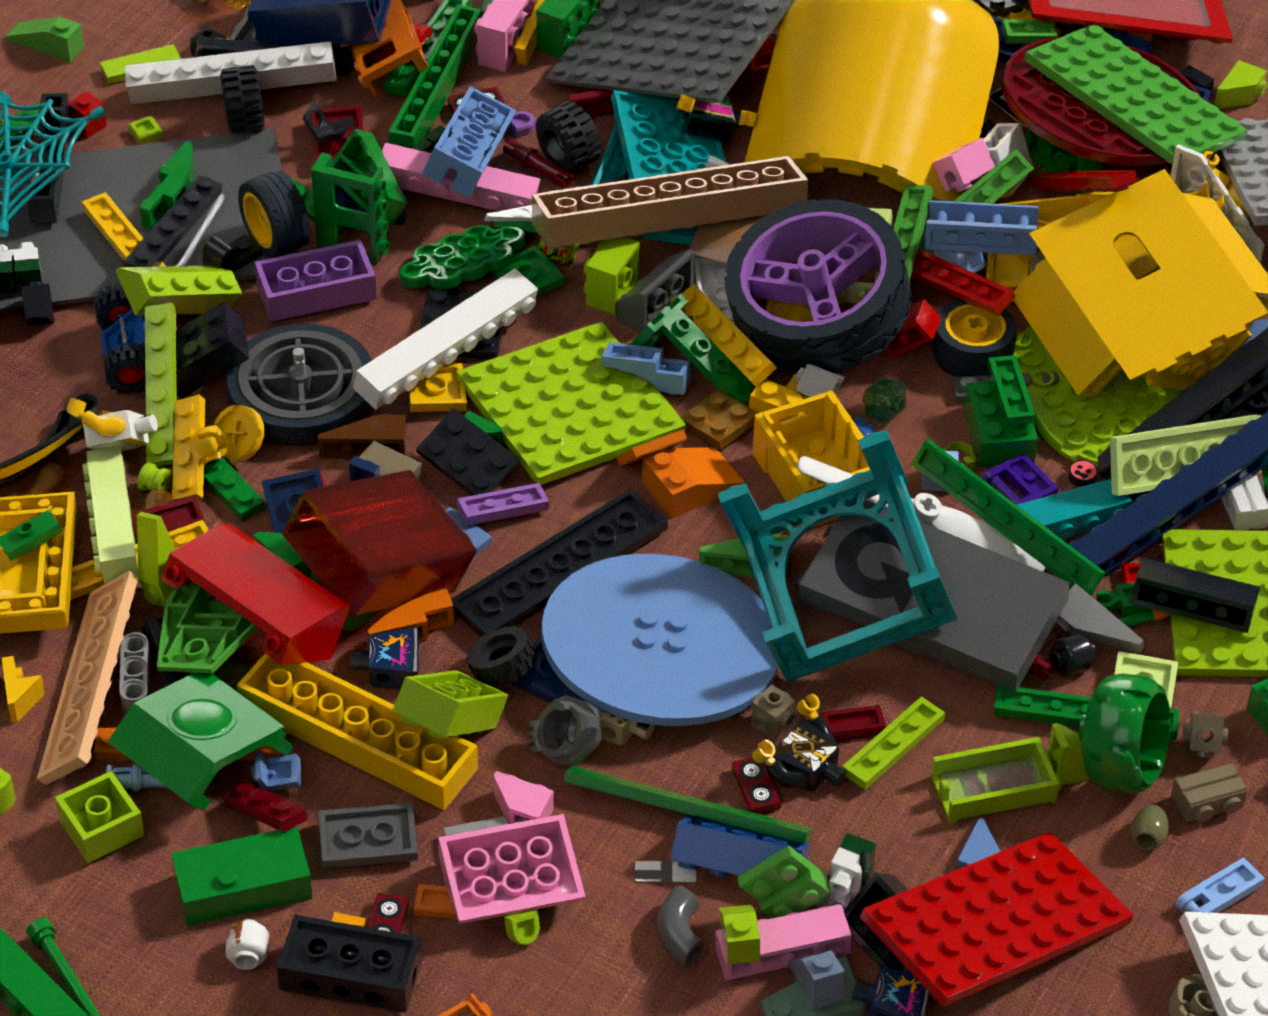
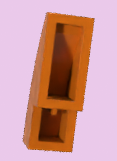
[368,588,454,645]

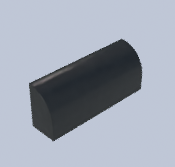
[1130,558,1260,633]

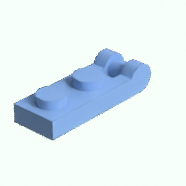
[1175,857,1265,913]

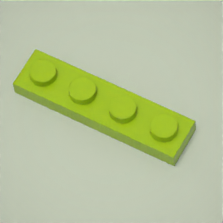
[842,696,945,790]

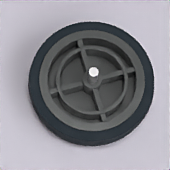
[226,323,372,445]

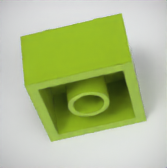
[583,237,640,315]
[55,771,144,863]

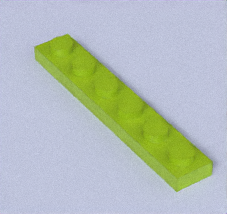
[145,303,177,466]

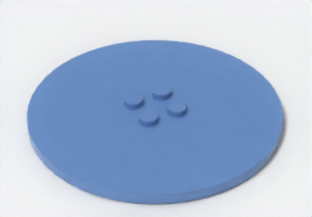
[541,554,779,726]

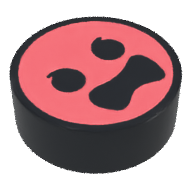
[1068,460,1098,487]

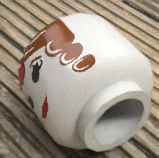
[225,919,269,970]

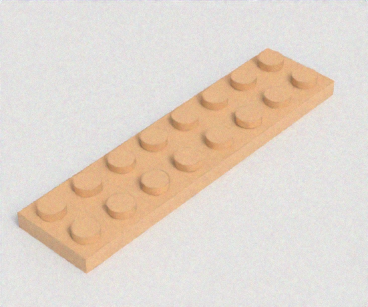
[37,570,138,785]

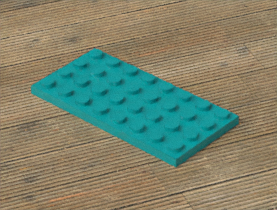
[611,90,726,245]

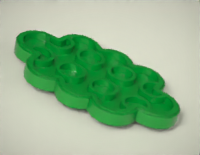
[399,225,526,289]

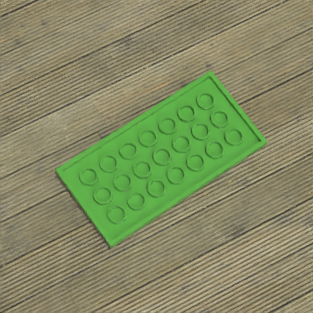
[1024,25,1248,165]

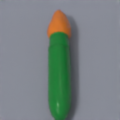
[1118,609,1170,627]

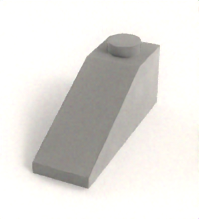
[1054,583,1144,654]

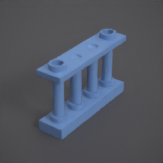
[925,200,1039,255]

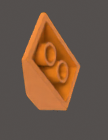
[642,447,745,518]

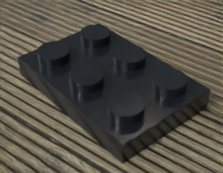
[416,408,520,496]

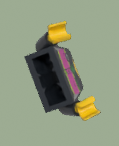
[675,94,757,143]

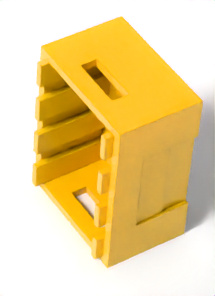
[753,390,870,529]

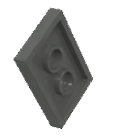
[318,803,418,869]

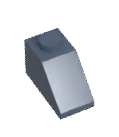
[789,950,845,1009]

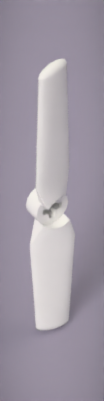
[798,456,1046,572]

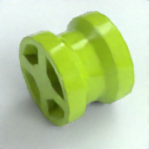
[137,463,172,497]

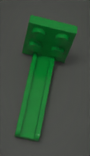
[630,294,756,404]

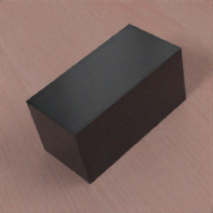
[1180,65,1215,92]

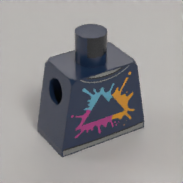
[351,628,419,690]
[851,968,929,1016]

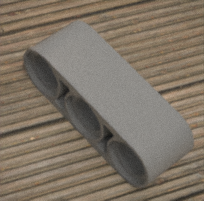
[119,632,151,715]

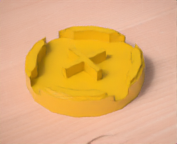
[214,405,264,462]

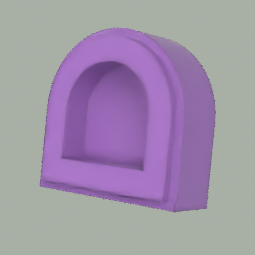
[508,111,535,138]

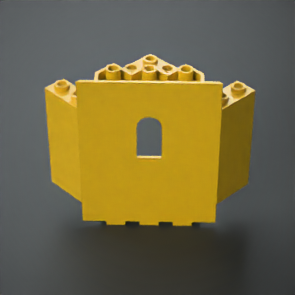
[1013,169,1268,397]

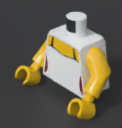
[67,398,158,452]

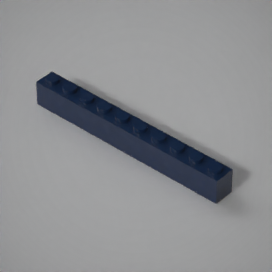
[1069,410,1268,579]

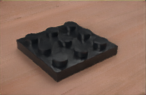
[418,288,505,360]

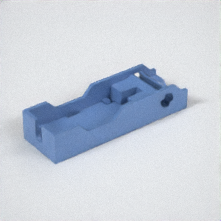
[422,86,516,199]

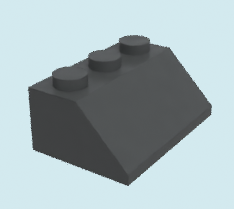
[617,249,695,333]

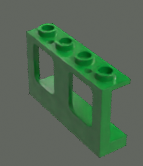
[311,153,389,265]

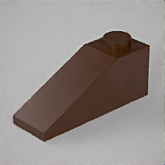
[318,415,407,459]

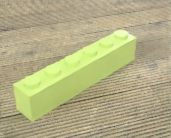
[82,446,139,584]

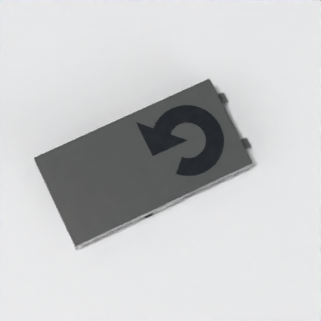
[793,499,1069,691]

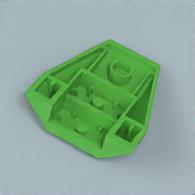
[157,583,259,674]

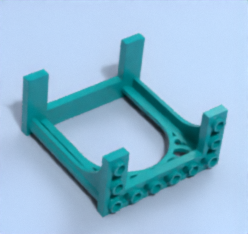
[717,429,958,683]

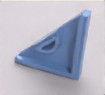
[957,818,1000,868]

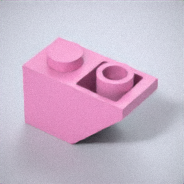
[494,771,554,824]

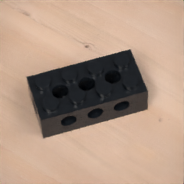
[277,914,423,1013]

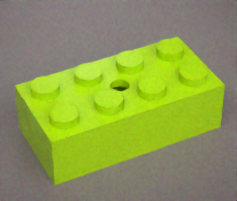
[393,670,508,739]

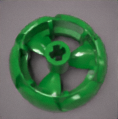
[1079,673,1171,794]

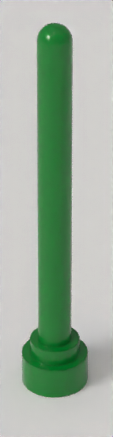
[26,918,100,1016]

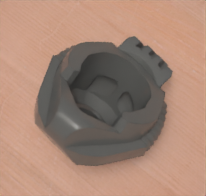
[528,695,601,766]

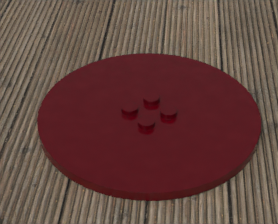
[1002,36,1202,166]

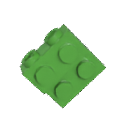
[737,845,831,919]

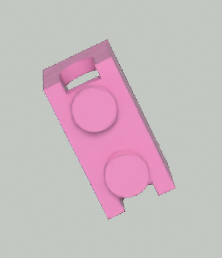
[933,138,995,192]

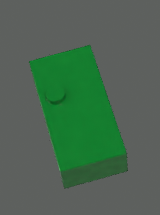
[171,826,313,926]

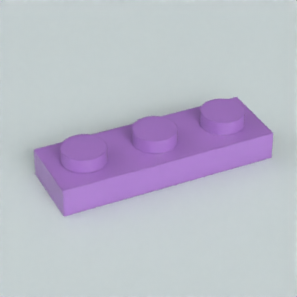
[457,483,549,526]

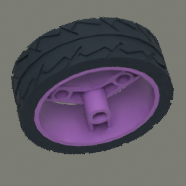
[724,199,911,374]

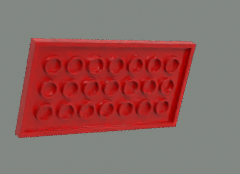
[860,831,1134,1007]

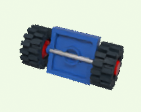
[94,283,146,394]

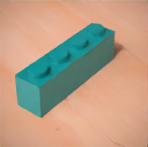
[1017,479,1132,540]

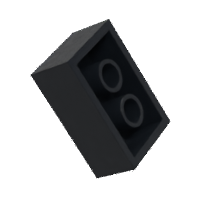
[176,302,249,399]

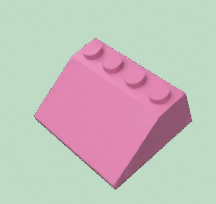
[438,814,586,924]

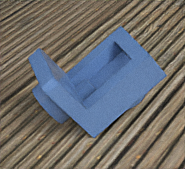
[251,752,301,792]

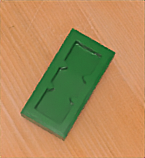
[0,510,63,561]

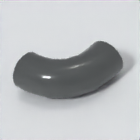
[656,885,705,968]

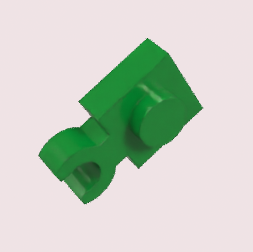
[1096,582,1151,615]

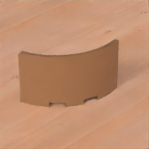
[689,216,763,264]

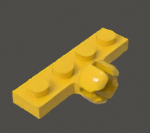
[172,394,227,501]

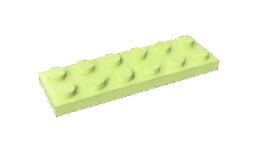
[1110,414,1262,496]

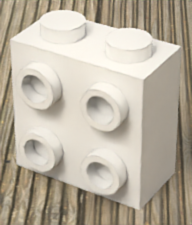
[984,123,1032,198]

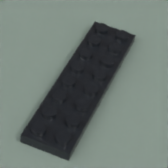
[451,489,668,637]

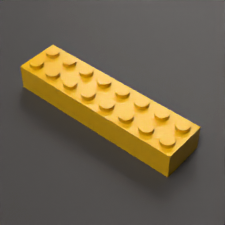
[236,653,478,810]

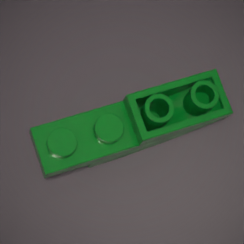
[139,140,195,230]

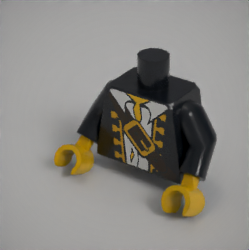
[752,694,847,791]

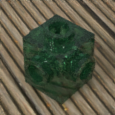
[862,377,906,422]

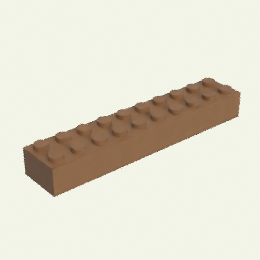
[532,156,808,249]

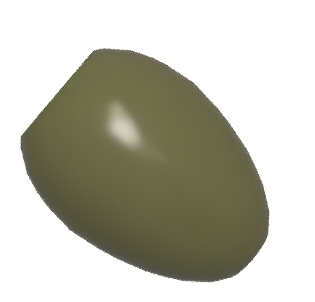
[1130,805,1169,851]

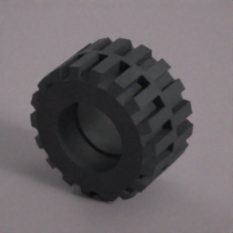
[220,65,265,133]
[535,101,601,173]

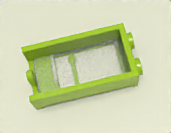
[931,737,1062,824]

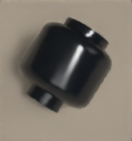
[1049,634,1096,676]

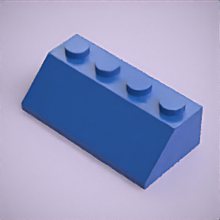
[671,815,810,877]

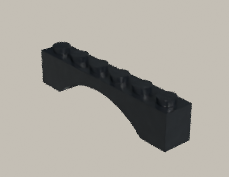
[27,93,71,224]

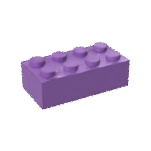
[255,240,376,322]

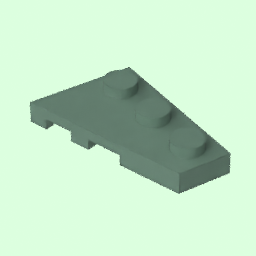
[760,955,865,1016]

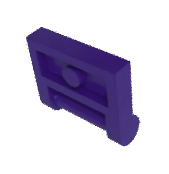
[982,453,1059,505]

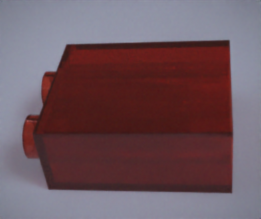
[282,470,478,617]

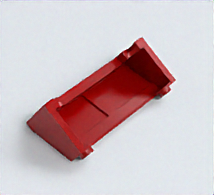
[161,523,350,665]

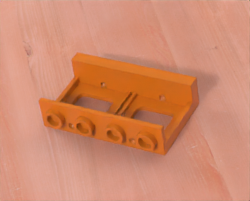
[349,0,428,96]

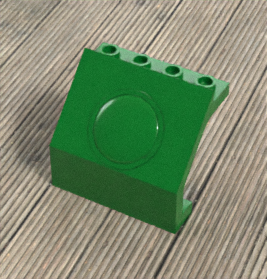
[107,673,293,811]

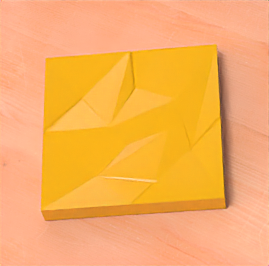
[0,492,77,634]

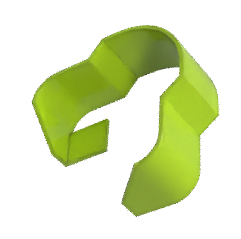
[943,442,976,469]

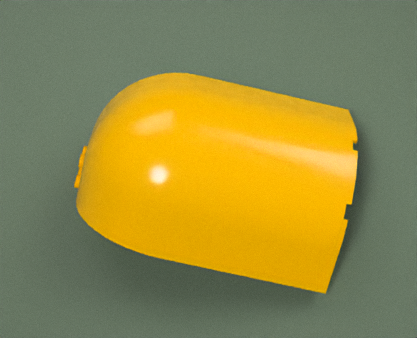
[745,0,999,212]

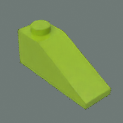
[137,512,191,607]

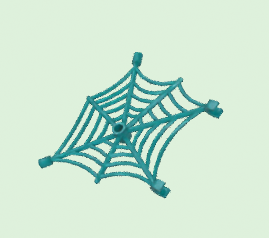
[0,91,106,237]

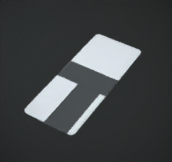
[635,861,696,882]

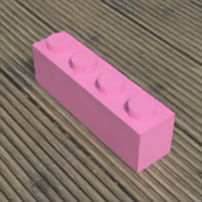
[715,904,852,981]

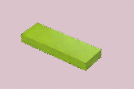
[100,44,181,84]

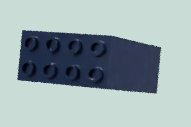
[247,0,392,46]

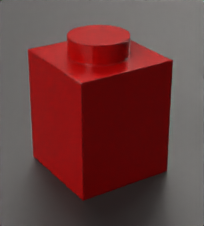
[69,91,107,139]

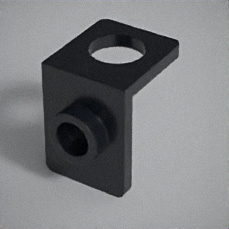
[302,102,354,141]

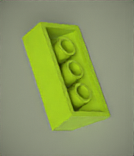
[116,265,242,316]

